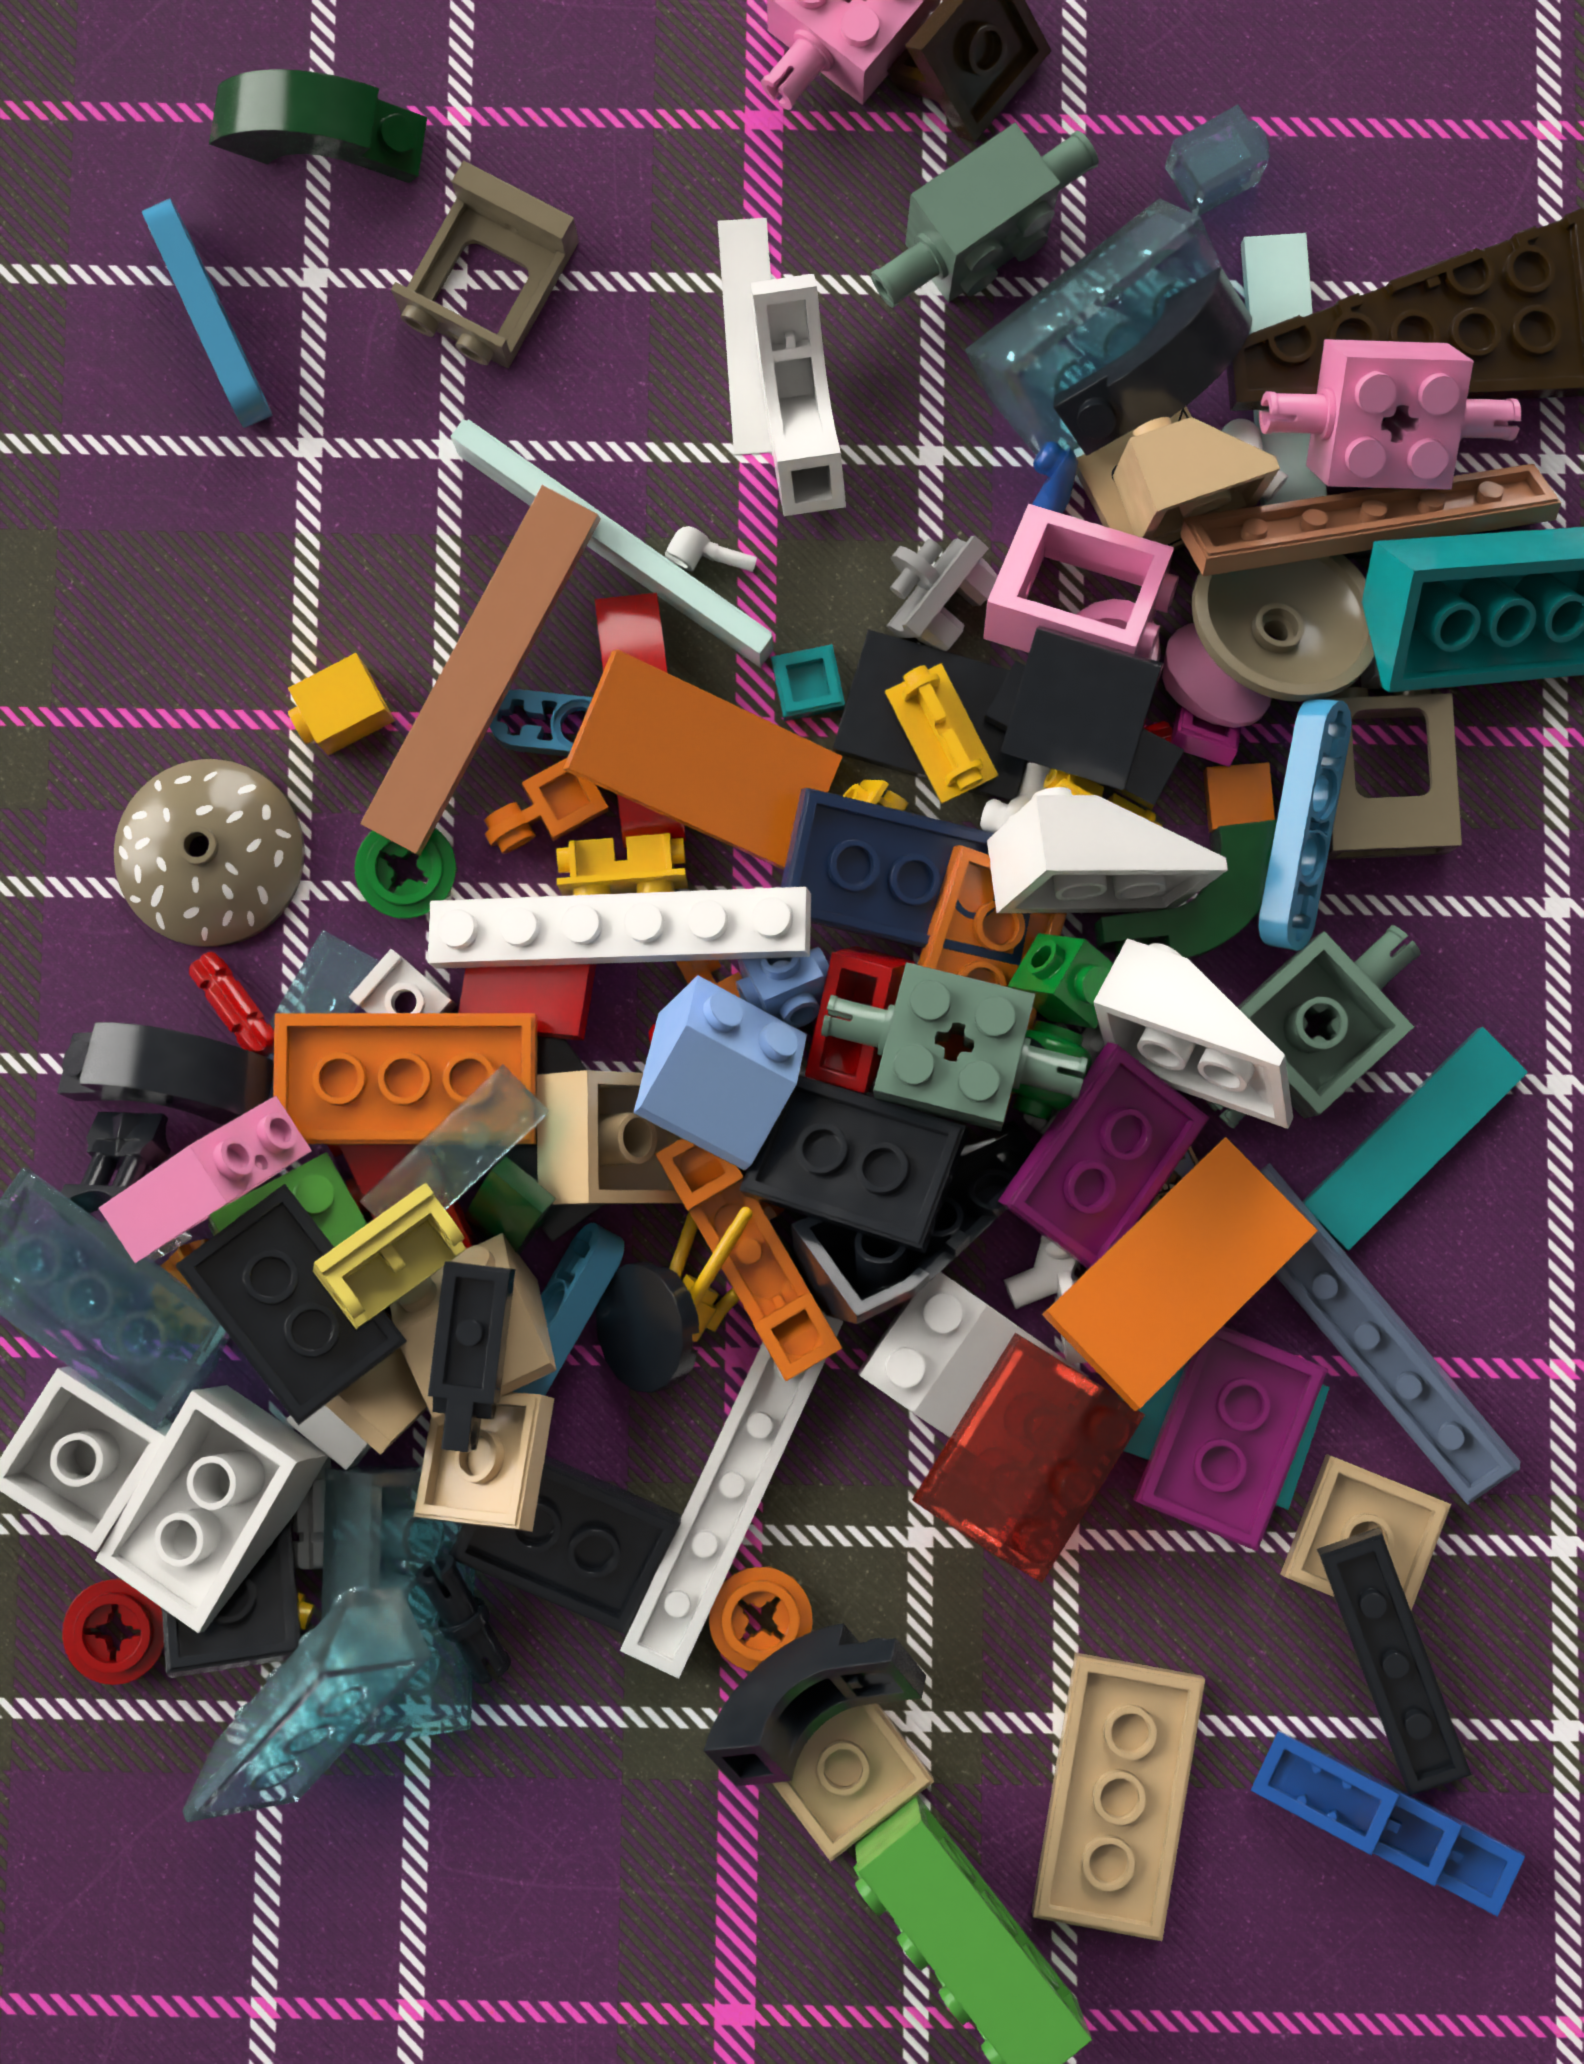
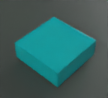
[771,644,845,722]

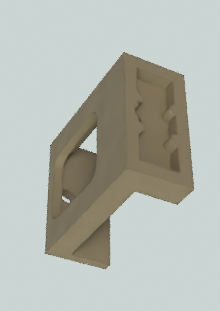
[391,160,579,369]
[1325,687,1462,860]

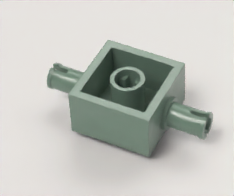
[871,122,1099,308]
[1206,925,1421,1128]
[821,962,1088,1131]

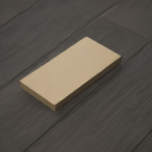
[1031,1652,1205,1941]

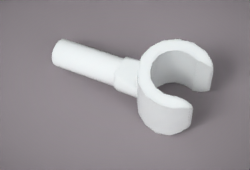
[665,526,757,572]

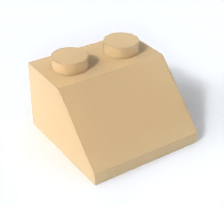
[1113,417,1280,541]
[537,1070,683,1205]
[390,1233,557,1426]

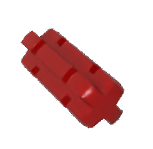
[189,952,274,1058]

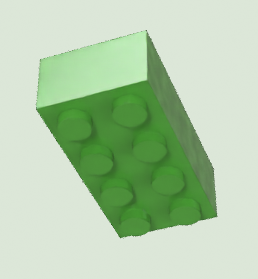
[853,1795,1092,2064]

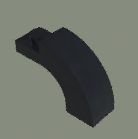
[1053,267,1252,456]
[57,1022,274,1124]
[704,1623,926,1787]

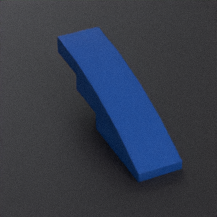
[1250,1730,1525,1917]

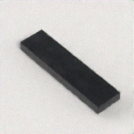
[1317,1528,1472,1796]

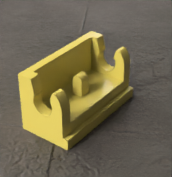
[313,1182,466,1330]

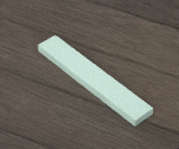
[1241,233,1327,506]
[450,419,773,668]

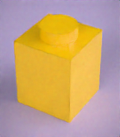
[288,653,395,756]

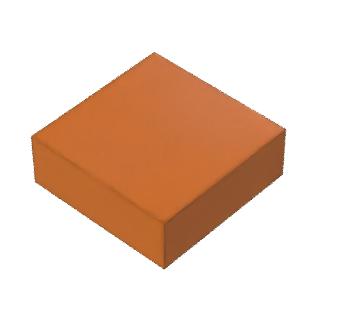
[1203,762,1275,833]

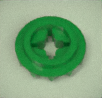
[355,828,458,920]

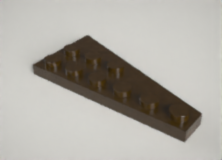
[1226,207,1584,411]

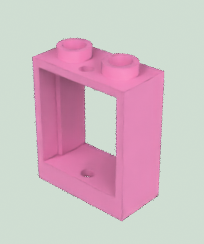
[983,504,1179,659]
[99,1096,312,1263]

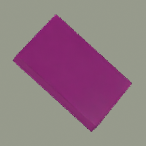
[998,1042,1209,1269]
[1133,1326,1328,1551]

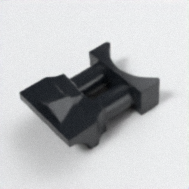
[56,1112,171,1223]

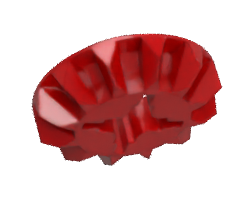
[62,1578,164,1685]

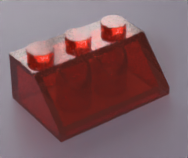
[912,1333,1145,1583]

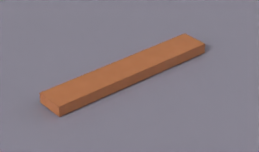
[1180,464,1562,576]
[360,485,601,855]

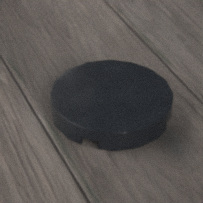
[596,1261,699,1393]

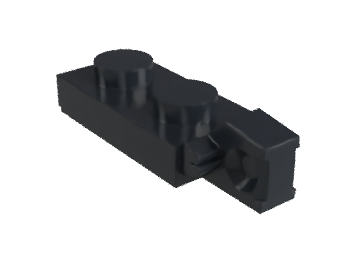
[428,1261,516,1453]

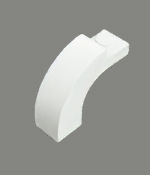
[751,274,846,516]

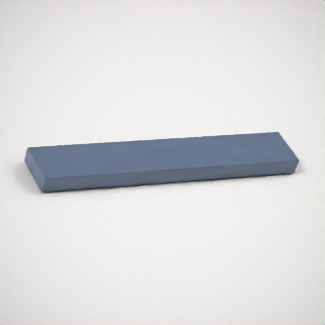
[1259,1163,1521,1505]

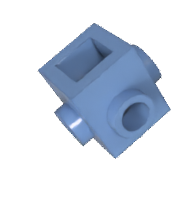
[736,947,829,1028]

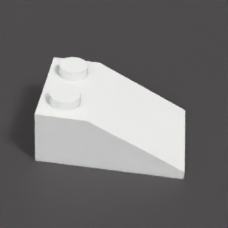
[987,787,1228,913]
[1094,939,1293,1129]
[858,1272,1089,1483]
[95,1385,328,1633]

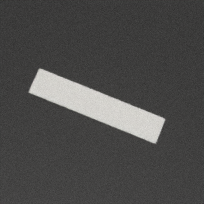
[718,218,772,455]

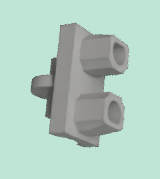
[886,536,998,651]

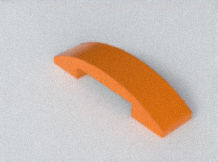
[655,1138,842,1381]

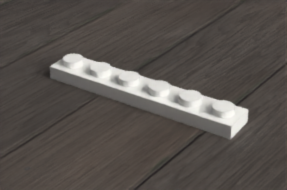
[428,887,811,969]
[620,1311,843,1679]

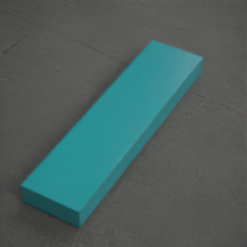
[1302,1027,1528,1251]

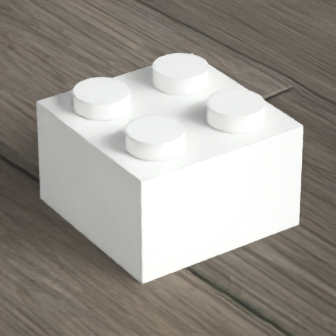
[0,1365,173,1552]

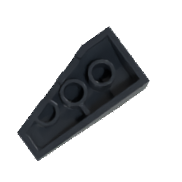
[791,1121,1035,1324]

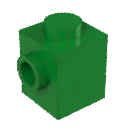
[1007,933,1114,1029]

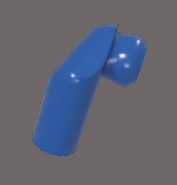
[1032,441,1078,514]

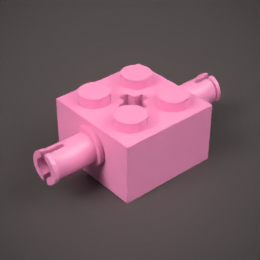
[760,0,941,110]
[1259,339,1521,489]

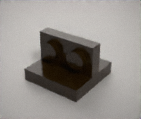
[887,0,1052,142]

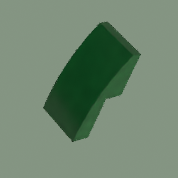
[465,1157,556,1255]

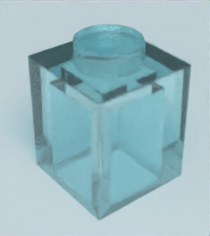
[1164,105,1270,218]

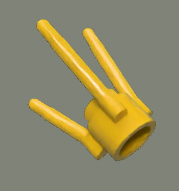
[669,1207,752,1342]

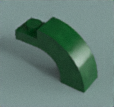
[209,69,427,183]
[1094,820,1277,961]

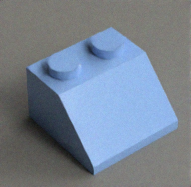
[634,975,807,1170]

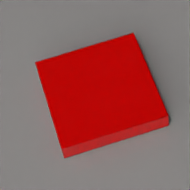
[458,964,597,1041]

